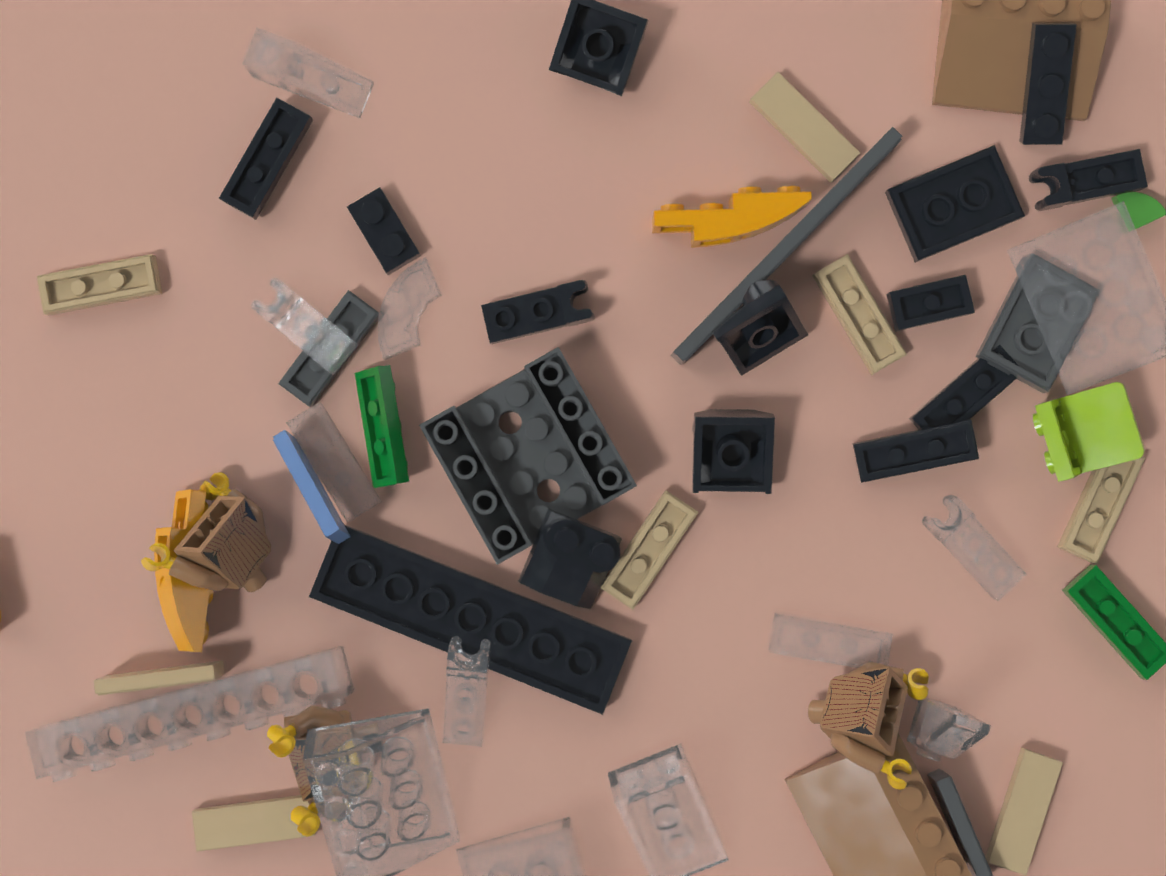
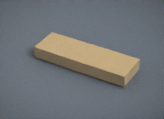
[749,72,860,183]
[37,254,163,316]
[812,254,907,375]
[1057,456,1145,564]
[601,490,698,610]
[94,660,225,696]
[985,747,1063,876]
[192,795,317,852]

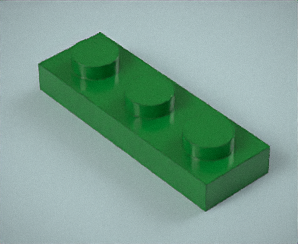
[354,365,410,488]
[1062,564,1166,680]

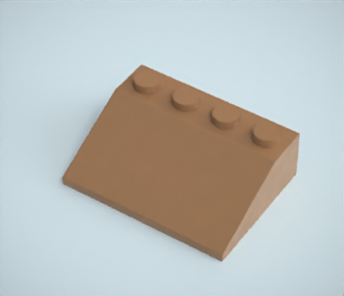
[932,0,1111,121]
[784,733,972,876]

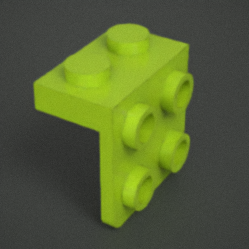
[1033,382,1145,482]

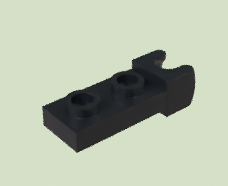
[1029,149,1148,211]
[481,280,595,344]

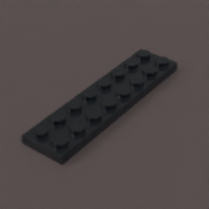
[309,524,632,715]

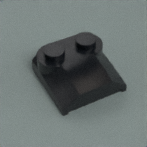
[549,0,649,96]
[713,280,808,376]
[692,409,775,494]
[518,508,622,609]

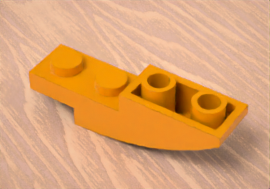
[652,186,812,248]
[154,489,214,653]

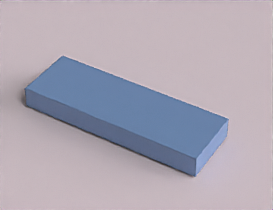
[273,430,351,544]

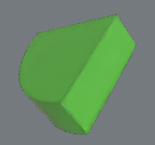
[1111,192,1166,233]

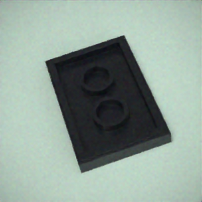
[885,145,1025,263]

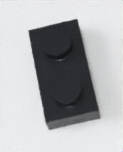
[347,187,421,275]
[886,275,975,332]

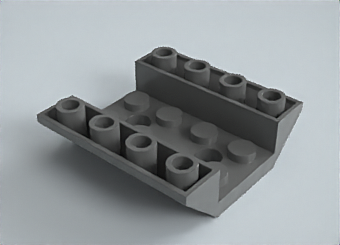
[419,347,637,565]

